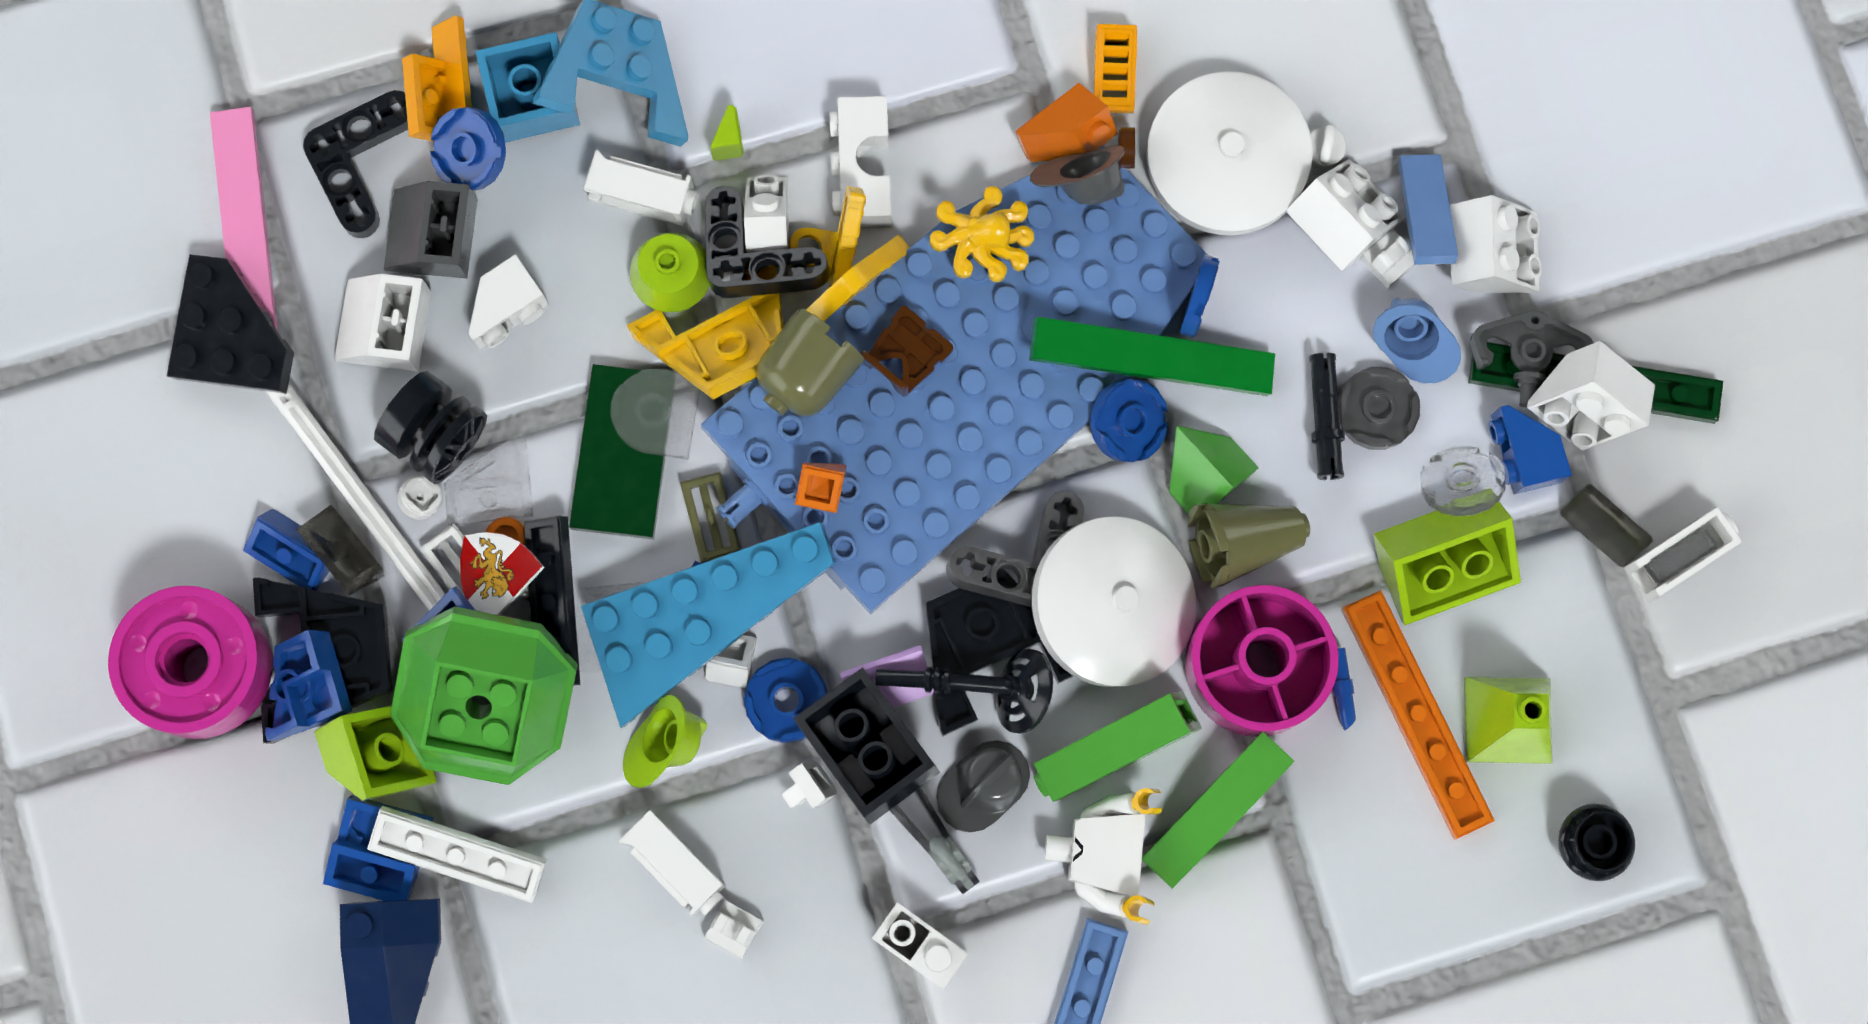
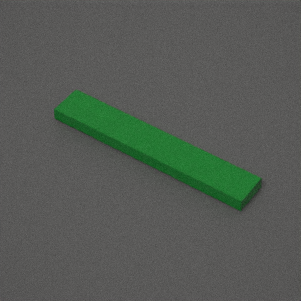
[1029,317,1275,396]

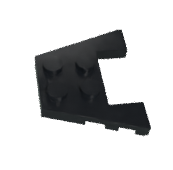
[926,569,1075,737]
[253,577,392,744]

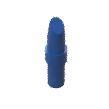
[1332,648,1356,730]

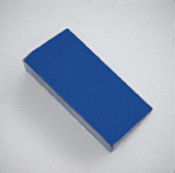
[243,509,341,591]

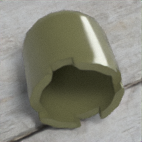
[756,308,865,417]

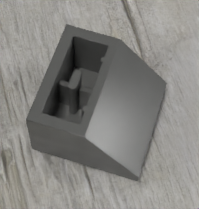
[384,181,478,279]

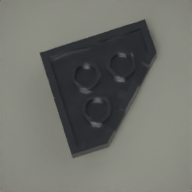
[166,254,294,394]

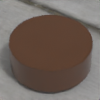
[1118,127,1135,169]

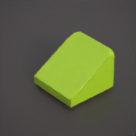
[710,105,744,161]

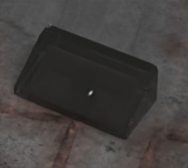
[1560,484,1653,567]
[296,505,384,595]

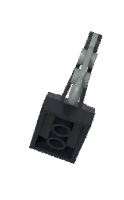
[793,667,980,894]

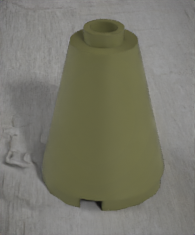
[1187,503,1310,588]

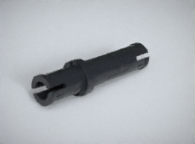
[1309,352,1345,480]

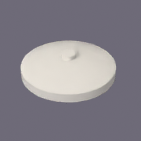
[1146,72,1313,235]
[1032,516,1196,687]

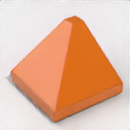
[795,462,847,513]

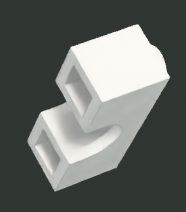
[830,96,892,228]

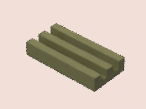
[680,472,741,563]

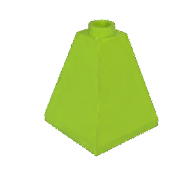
[1464,677,1553,764]

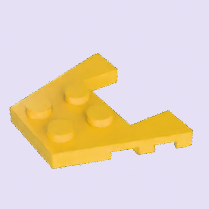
[627,265,784,400]

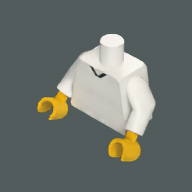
[1044,788,1162,925]

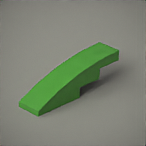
[1142,732,1295,889]

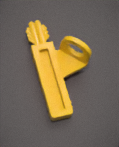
[788,186,866,287]

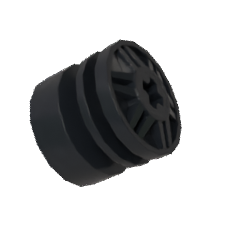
[374,371,487,485]

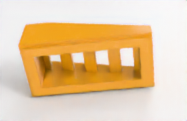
[1093,24,1137,114]

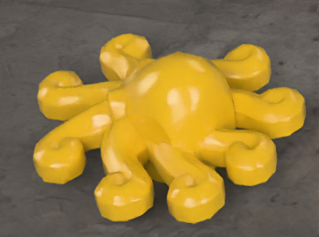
[929,186,1034,282]

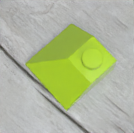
[314,706,437,801]

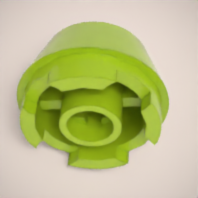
[630,232,710,312]

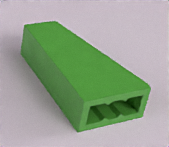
[1033,691,1202,802]

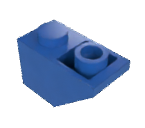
[1489,405,1572,495]

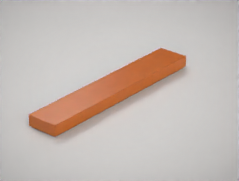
[1341,590,1495,840]

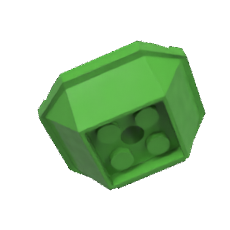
[390,606,578,785]

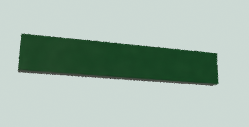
[1468,342,1723,424]

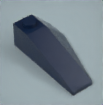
[340,898,441,1024]

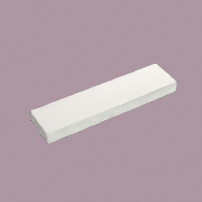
[367,806,547,903]

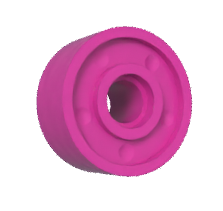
[1185,585,1338,737]
[108,586,273,739]

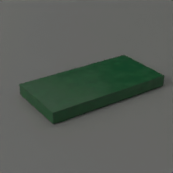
[569,364,677,540]

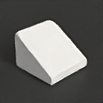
[705,635,757,688]

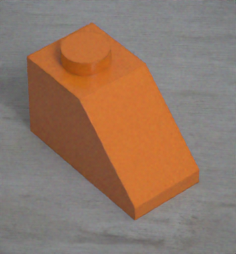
[1015,83,1118,162]

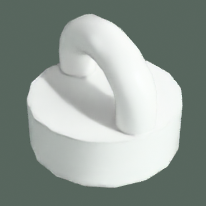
[1310,125,1346,169]

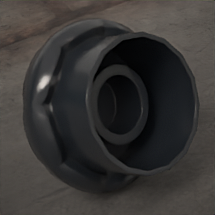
[1558,804,1635,881]

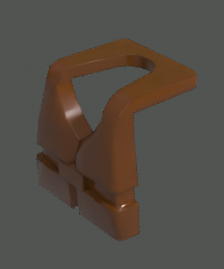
[861,306,953,397]

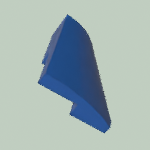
[265,630,352,741]

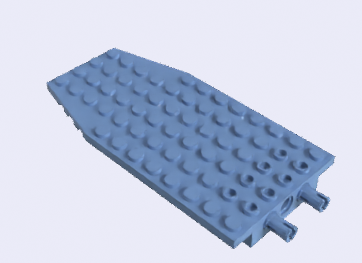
[701,145,1208,615]

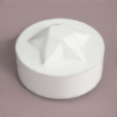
[398,475,443,520]

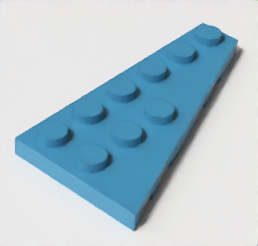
[581,522,836,728]

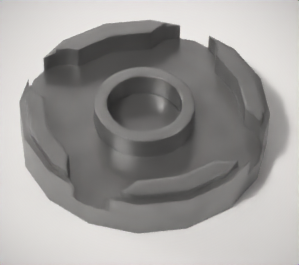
[1338,367,1420,450]

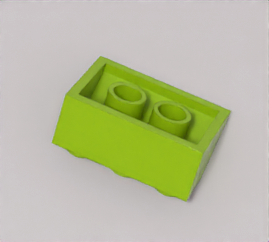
[1373,491,1521,626]

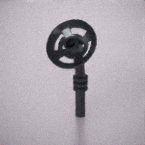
[875,649,1053,734]

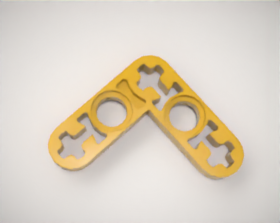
[806,234,910,322]

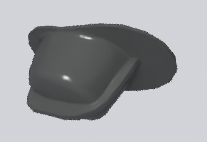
[1030,145,1124,205]
[937,740,1030,833]

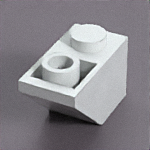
[744,174,789,253]
[468,254,549,350]
[872,902,969,990]

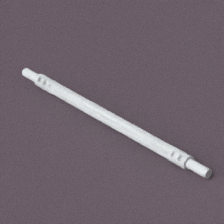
[265,384,445,611]

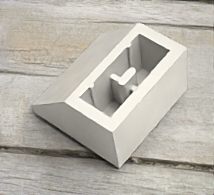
[1286,159,1405,271]
[1450,195,1542,293]
[334,274,431,372]
[1527,341,1655,450]

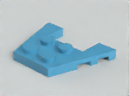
[533,0,688,147]

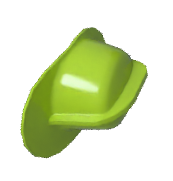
[623,695,707,788]

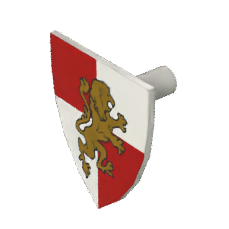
[460,532,545,615]

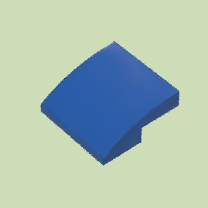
[323,795,434,901]

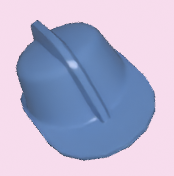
[1373,297,1461,383]

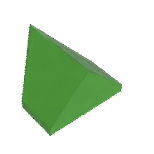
[1169,425,1259,515]

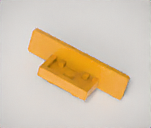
[402,15,472,142]

